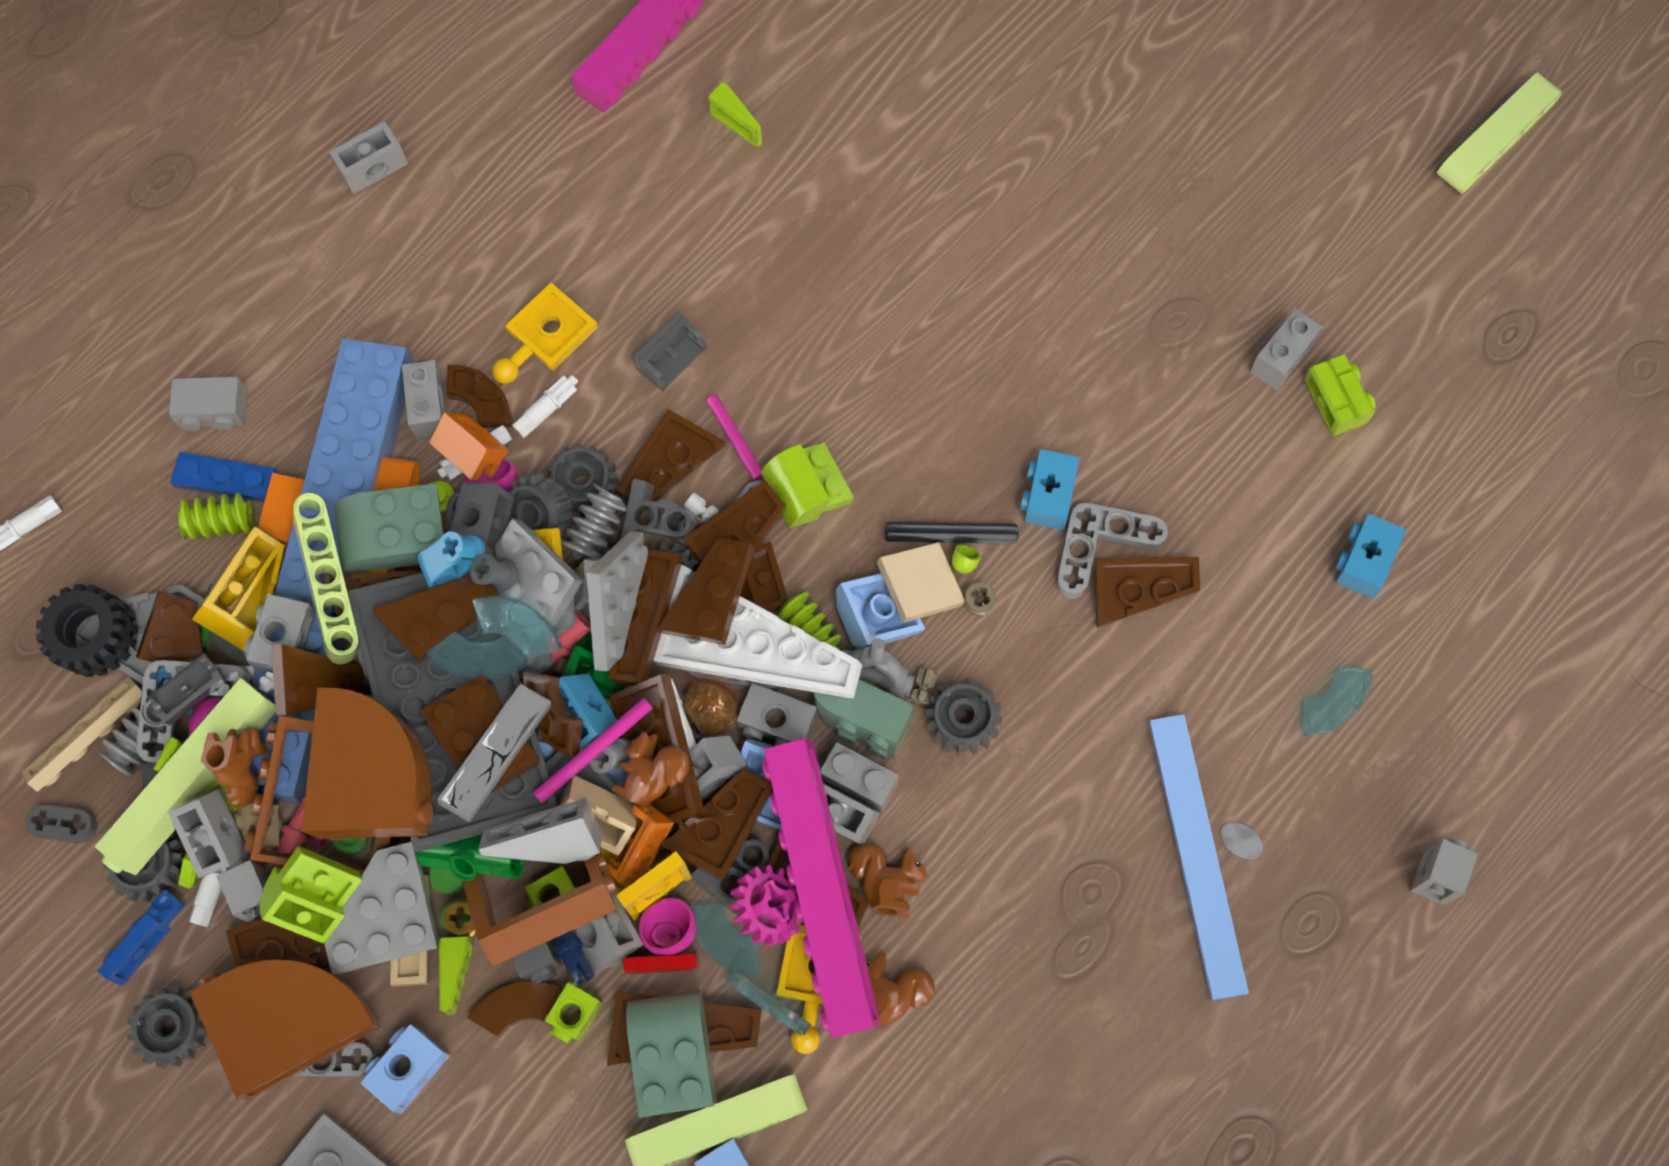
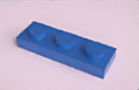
[170,452,279,502]

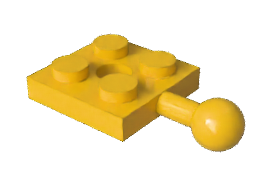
[492,283,598,384]
[776,924,862,1054]

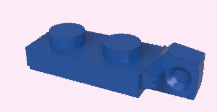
[97,890,185,986]

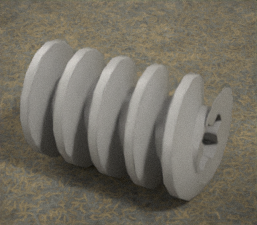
[561,483,627,559]
[97,706,167,776]

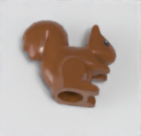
[201,727,270,808]
[611,732,689,806]
[847,843,927,919]
[866,953,935,1029]

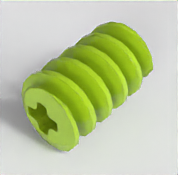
[178,493,255,540]
[776,591,845,651]

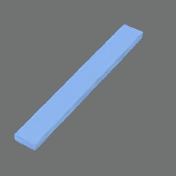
[1149,714,1249,1001]

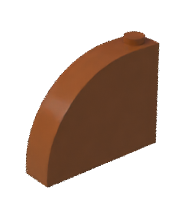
[302,688,433,839]
[189,960,381,1101]

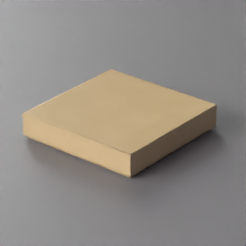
[877,542,965,623]

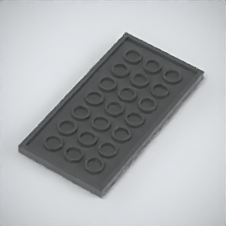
[347,570,557,853]

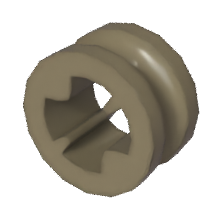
[965,582,996,616]

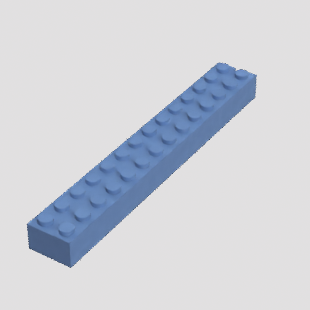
[249,338,414,805]

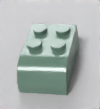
[334,483,444,575]
[813,680,915,759]
[626,990,717,1118]

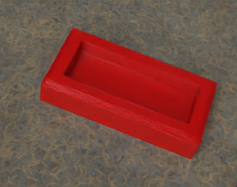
[623,954,699,974]

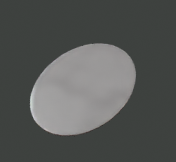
[1220,822,1263,859]

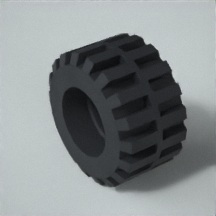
[36,584,138,677]

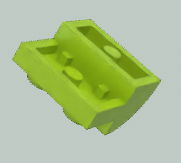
[760,442,854,528]
[260,846,363,944]

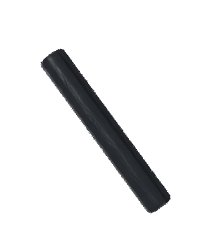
[885,522,1019,544]

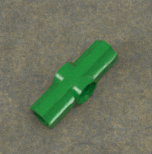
[416,834,525,881]

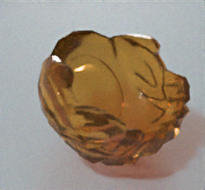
[684,680,737,734]

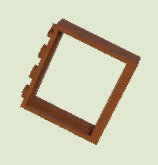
[244,716,391,876]
[462,847,617,967]

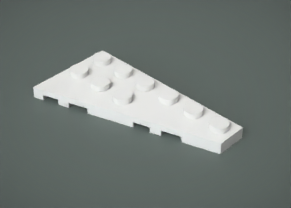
[654,565,862,699]

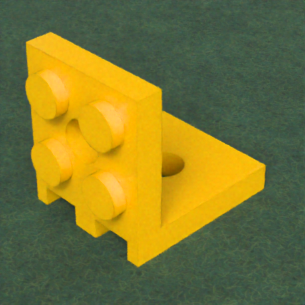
[601,848,692,921]

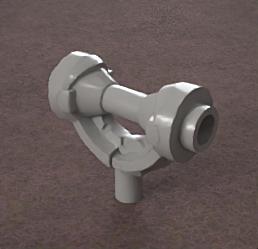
[842,638,915,699]

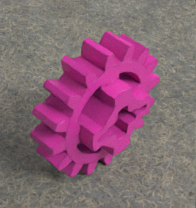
[729,865,803,947]

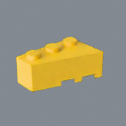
[192,527,284,652]

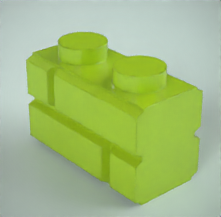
[1304,355,1376,436]

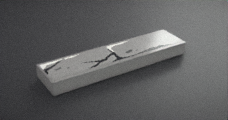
[437,684,551,822]

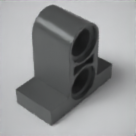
[621,479,698,540]
[691,839,770,916]

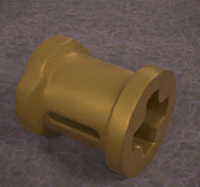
[444,901,476,938]

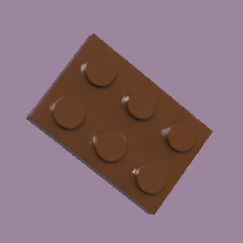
[420,675,540,793]

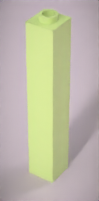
[95,678,276,875]

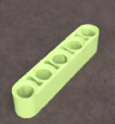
[1437,72,1563,194]
[293,493,358,664]
[625,1074,808,1166]

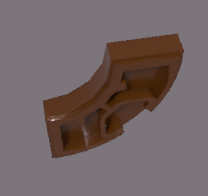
[447,365,513,428]
[523,672,583,756]
[467,981,563,1038]

